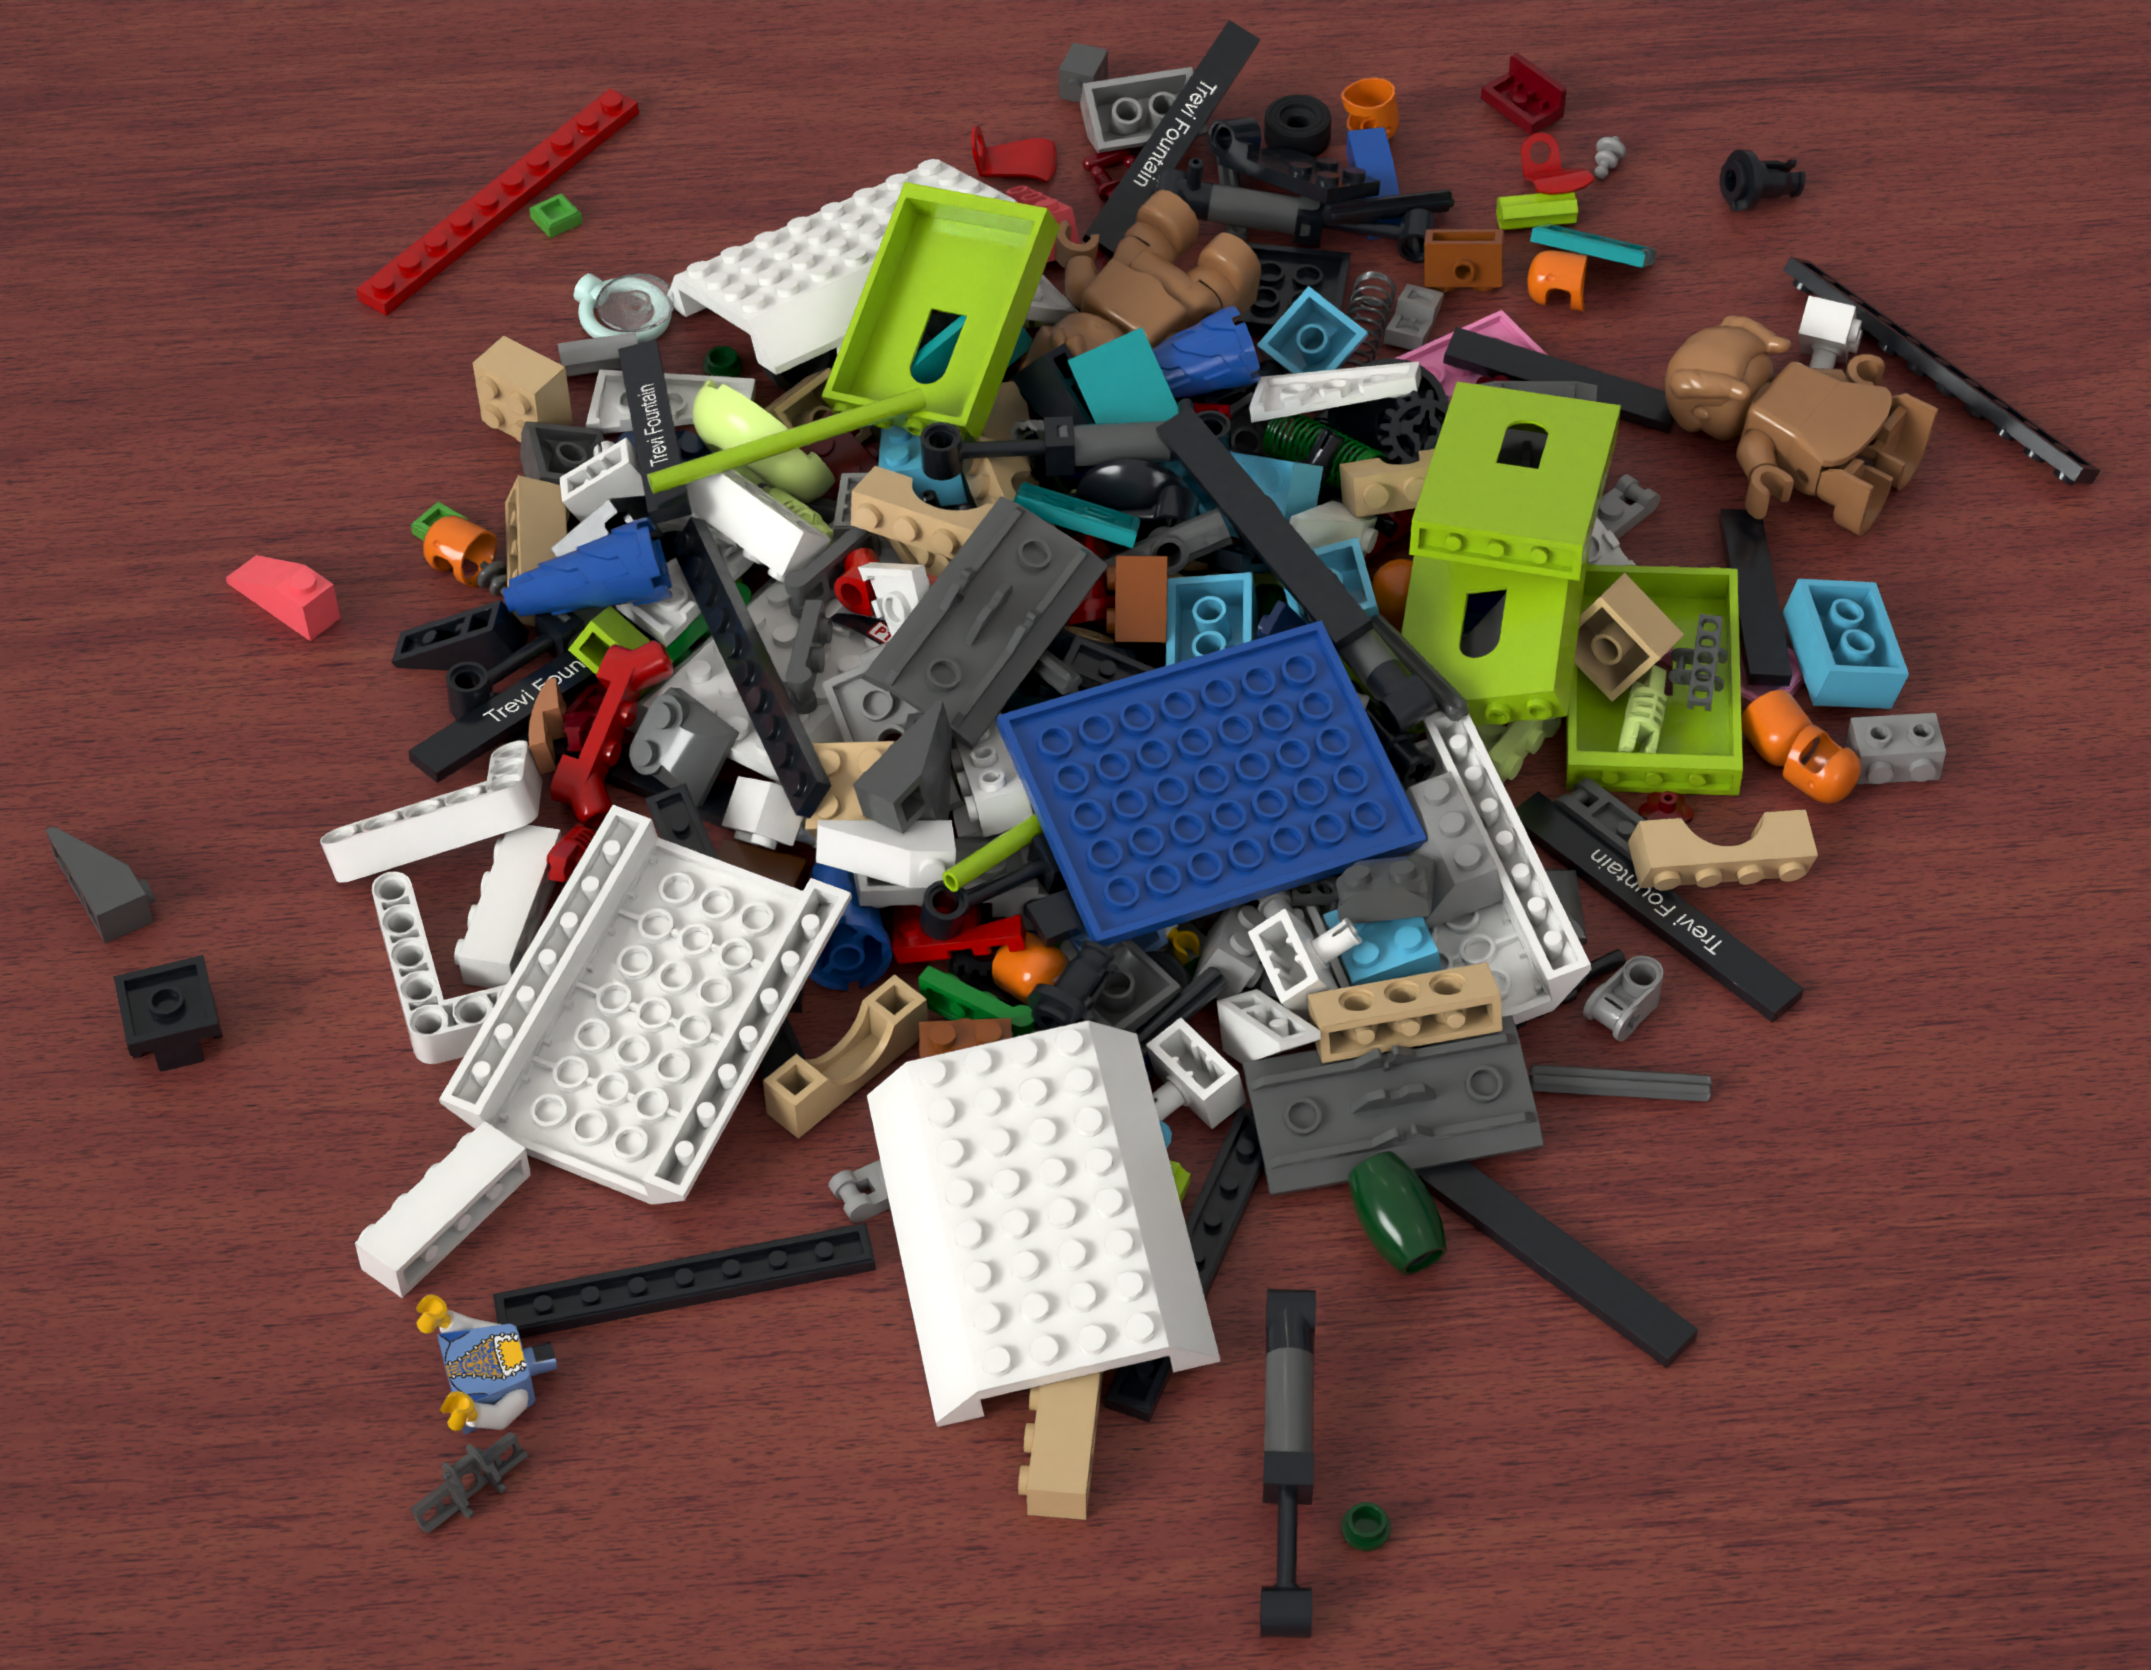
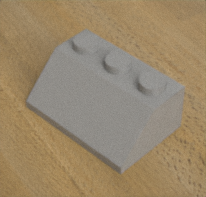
[1080,67,1208,153]
[1394,771,1504,929]

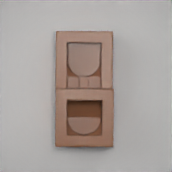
[528,678,567,775]

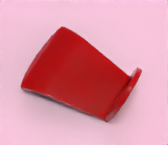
[971,126,1057,183]
[1520,132,1595,195]

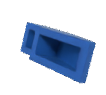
[1346,127,1402,240]

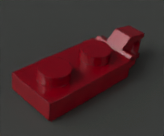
[562,684,607,751]

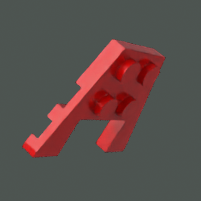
[892,903,1026,964]

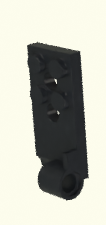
[1208,116,1381,204]

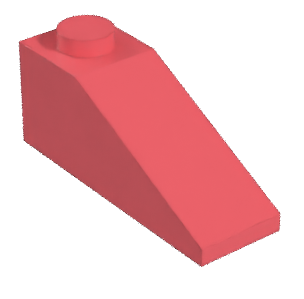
[226,555,341,641]

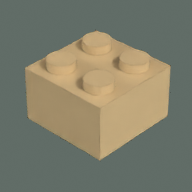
[473,336,573,442]
[1574,573,1684,702]
[805,741,895,839]

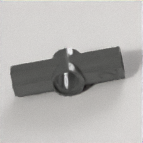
[1101,507,1233,574]

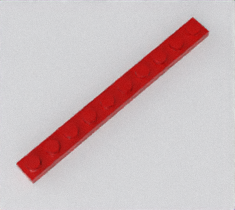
[356,88,639,316]

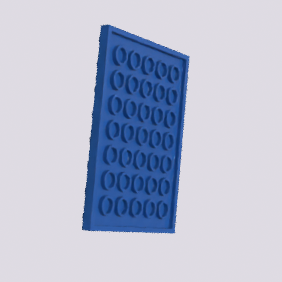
[996,620,1427,947]

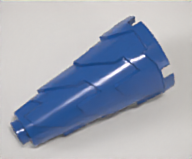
[1152,305,1261,399]
[503,517,673,617]
[809,856,892,991]

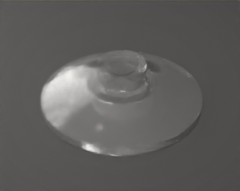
[596,273,675,332]

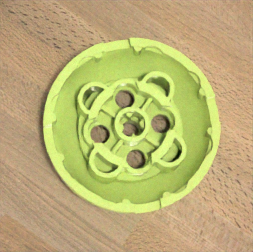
[693,380,835,504]

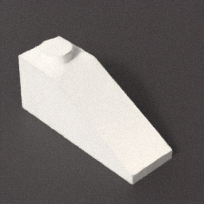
[1289,500,1378,556]
[816,820,956,888]
[1217,989,1321,1064]

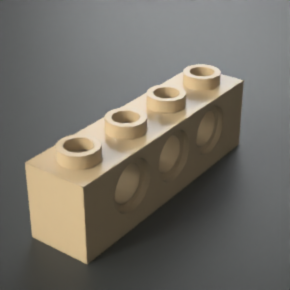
[1307,962,1502,1063]

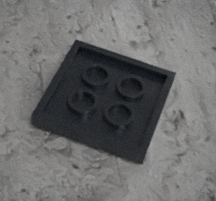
[1234,242,1351,335]

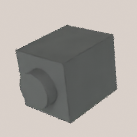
[1058,42,1108,103]

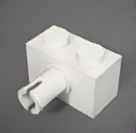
[1798,296,1862,369]
[560,438,645,522]
[722,776,817,850]
[1248,908,1362,1021]
[1146,1018,1247,1129]

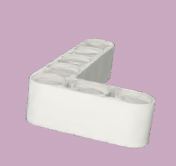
[320,740,542,882]
[372,871,507,1064]

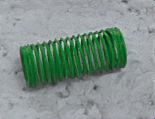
[1263,413,1388,491]

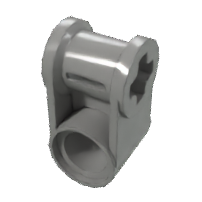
[1583,955,1663,1042]

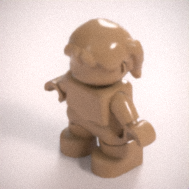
[1018,190,1261,372]
[1664,315,1939,536]

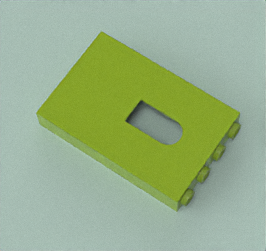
[821,182,1060,442]
[1409,381,1621,581]
[1401,544,1590,733]
[1566,564,1743,796]

